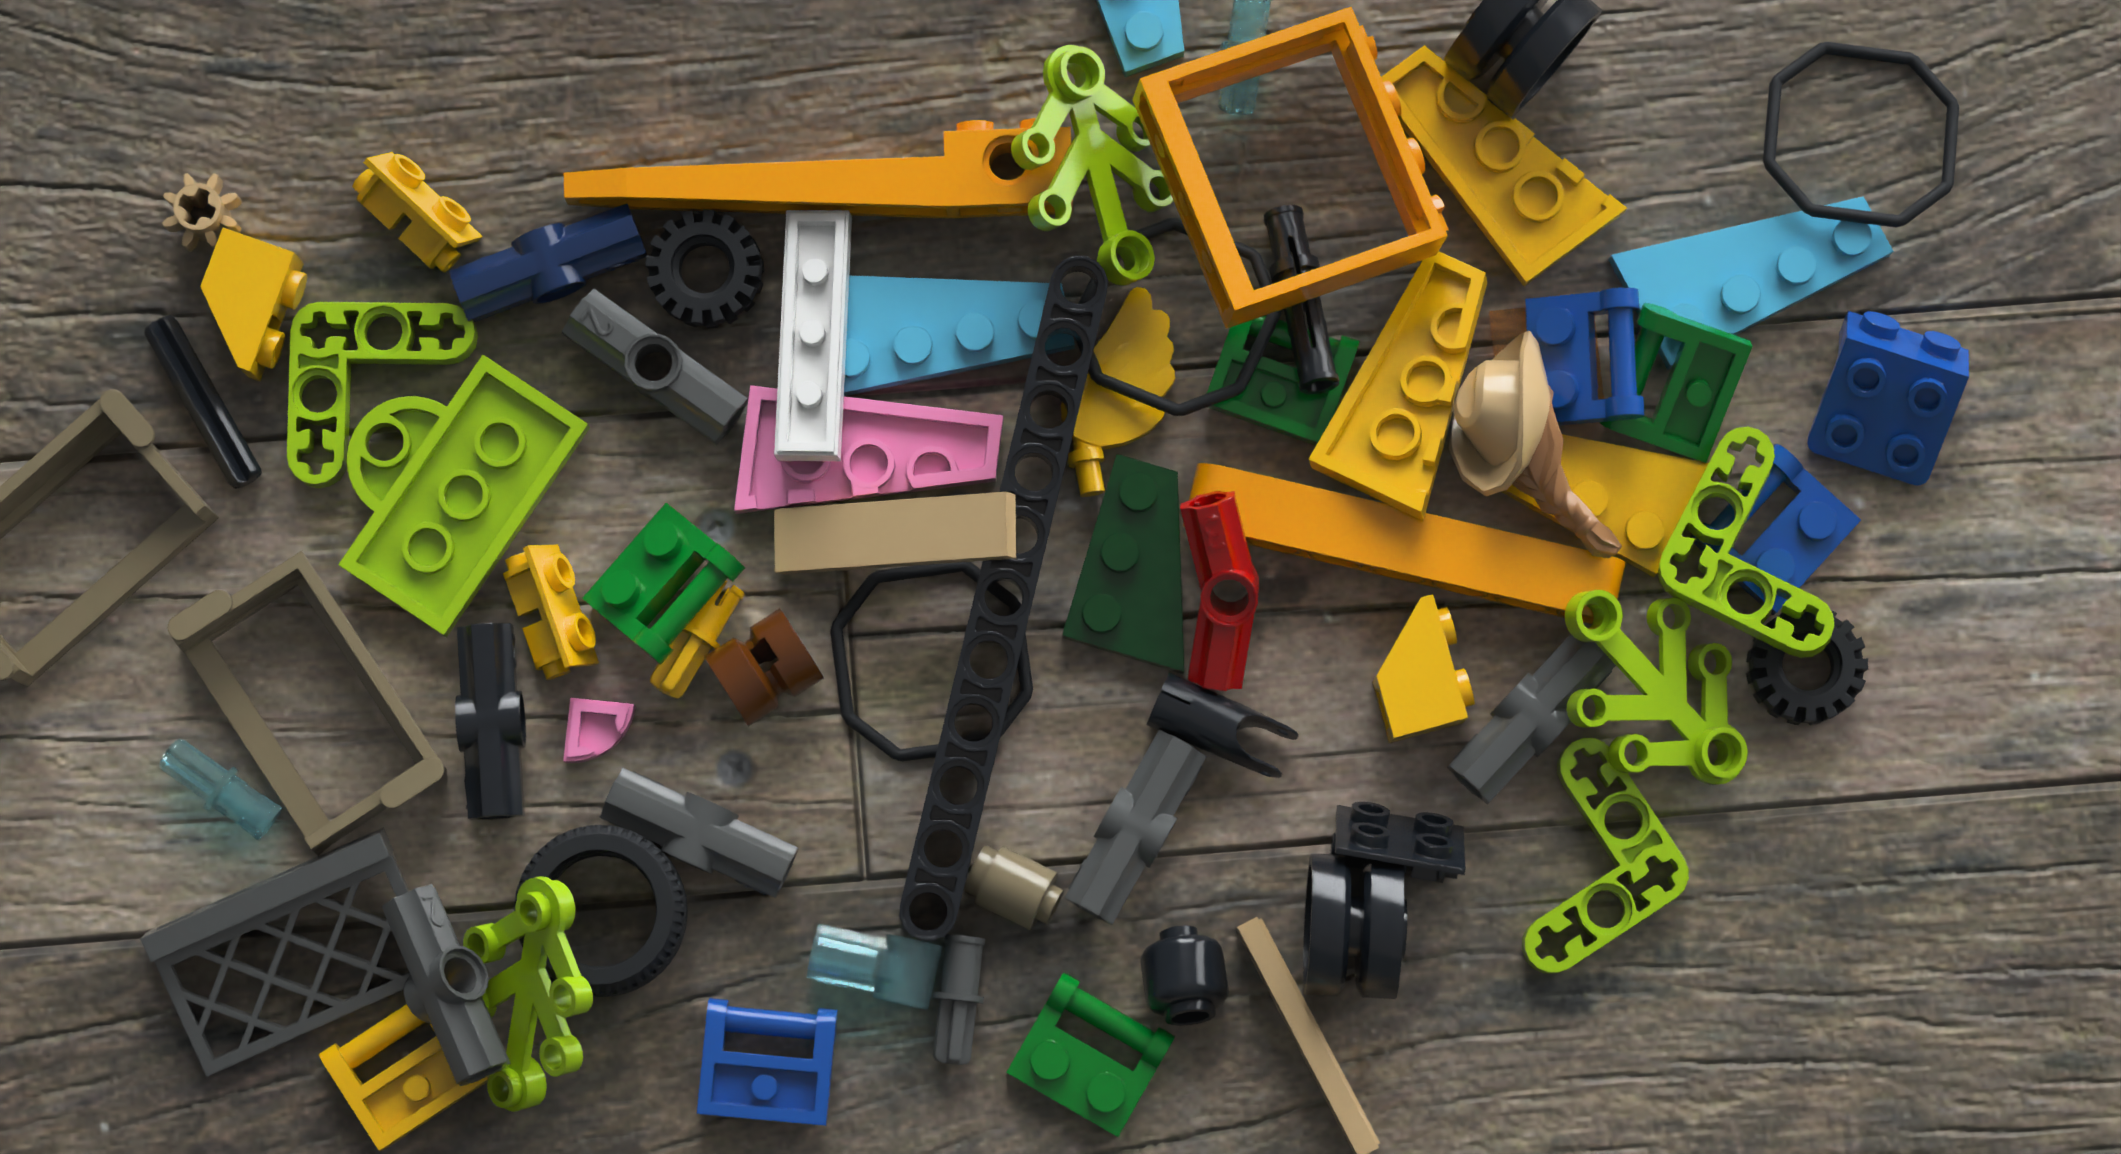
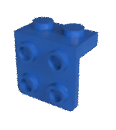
[1807,311,1969,485]

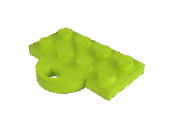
[338,355,590,638]

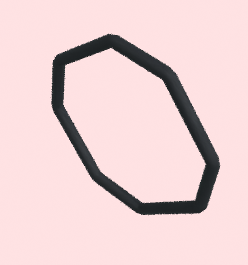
[1763,42,1959,228]
[1076,218,1281,416]
[830,562,1033,762]

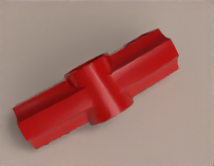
[1180,491,1259,691]

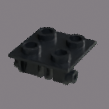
[1330,802,1466,883]

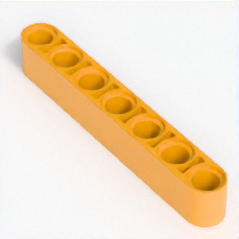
[1183,463,1626,624]

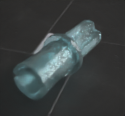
[1218,0,1273,115]
[159,739,283,841]

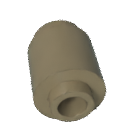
[963,845,1064,931]

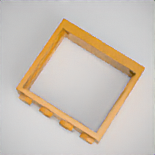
[1132,7,1449,329]

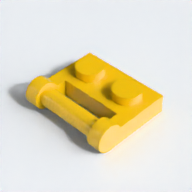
[319,1004,489,1151]

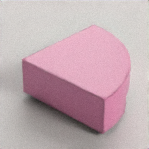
[563,698,636,763]

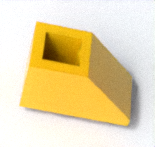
[200,227,307,381]
[1372,594,1475,743]

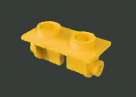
[352,152,483,272]
[503,544,599,680]

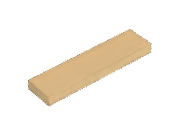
[774,491,1016,574]
[1236,917,1380,1154]

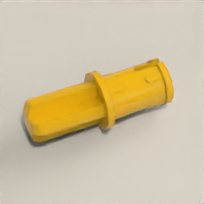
[650,580,745,699]

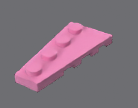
[734,385,1003,514]

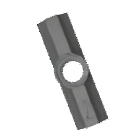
[562,288,748,445]
[1447,634,1616,804]
[1065,730,1207,925]
[600,768,799,898]
[382,884,511,1086]

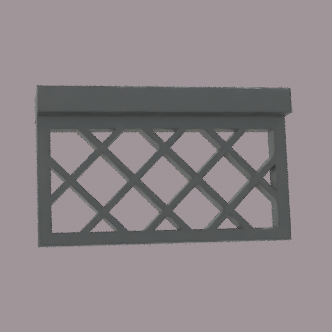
[140,827,410,1077]

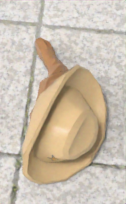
[1449,331,1622,558]

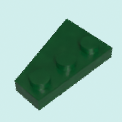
[1062,454,1184,674]

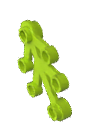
[1011,45,1173,286]
[1565,590,1748,785]
[463,876,593,1112]

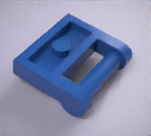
[1525,287,1645,426]
[1690,444,1861,615]
[697,998,838,1126]

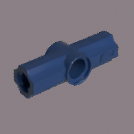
[449,203,647,323]

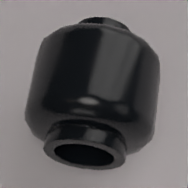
[1140,925,1229,1026]

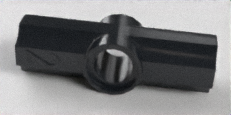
[455,623,526,820]

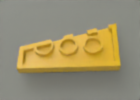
[1381,45,1627,286]
[1309,251,1488,521]

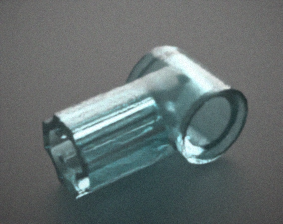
[806,924,943,1010]

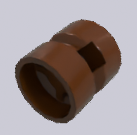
[704,608,824,727]

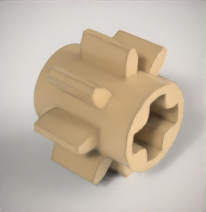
[162,173,242,252]

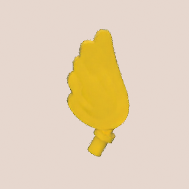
[1061,287,1175,497]

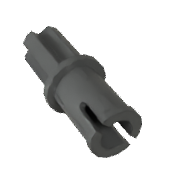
[933,934,985,1065]

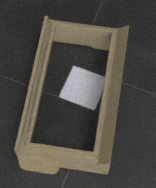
[0,389,219,687]
[167,551,447,856]

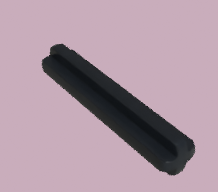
[144,315,262,489]

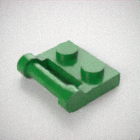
[1599,303,1752,463]
[1207,315,1360,446]
[582,503,745,665]
[1006,972,1175,1137]

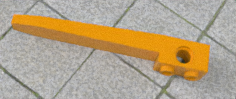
[563,118,1073,218]

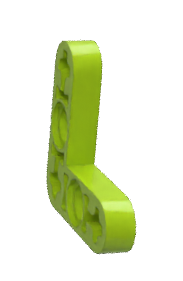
[287,302,478,489]
[1658,426,1834,658]
[1522,738,1689,974]

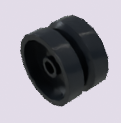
[1444,0,1602,117]
[1303,853,1407,999]

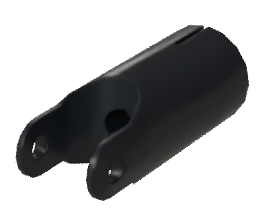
[1146,673,1299,778]

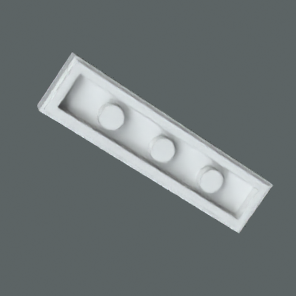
[774,210,852,461]

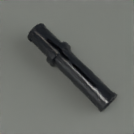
[1264,205,1339,395]

